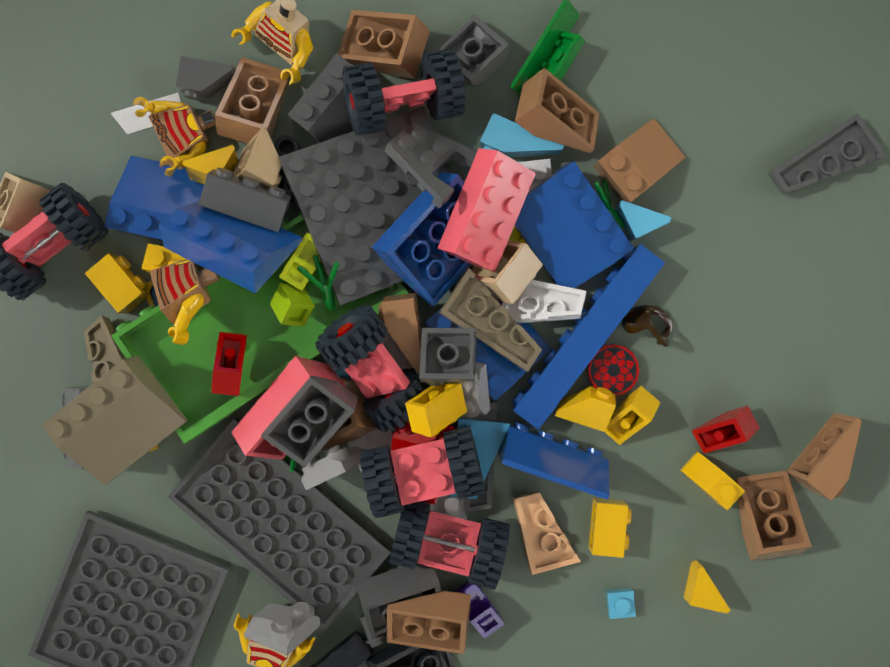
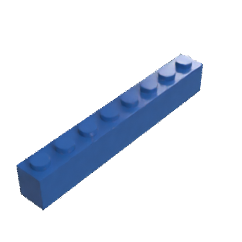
[512,244,665,430]

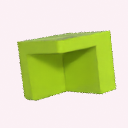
[270,283,315,327]

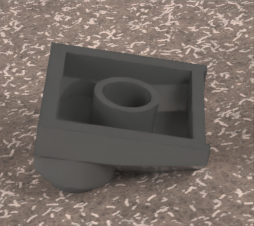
[437,15,510,86]
[419,328,476,386]

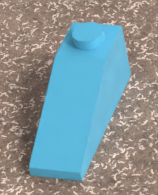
[479,113,564,157]

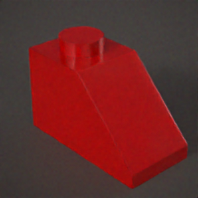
[211,332,247,396]
[692,405,760,453]

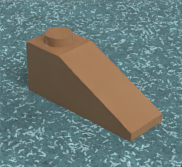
[378,293,422,375]

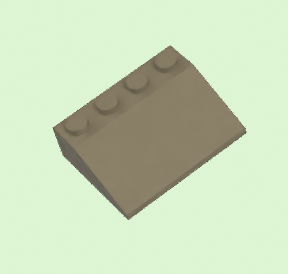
[41,356,188,485]

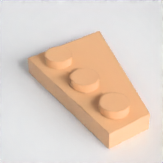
[513,491,581,575]

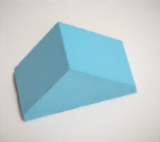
[616,200,672,241]

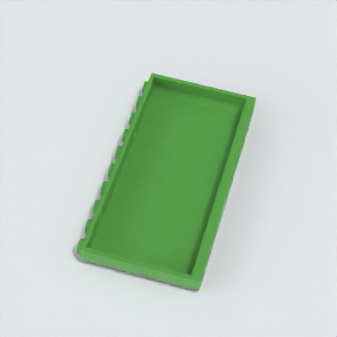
[111,211,409,444]

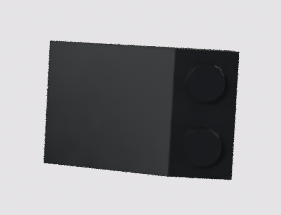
[366,644,456,667]

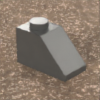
[176,56,236,100]

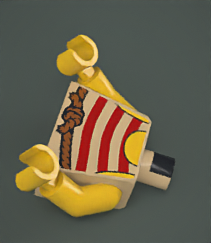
[231,0,313,85]
[233,613,315,667]

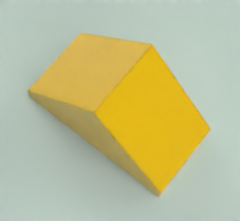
[183,145,238,184]
[683,560,731,614]

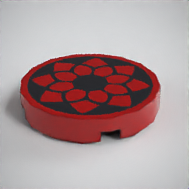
[587,344,639,395]

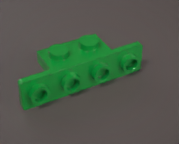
[510,0,585,98]

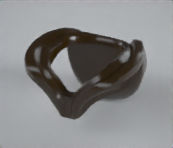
[622,305,673,347]

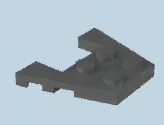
[385,123,477,208]

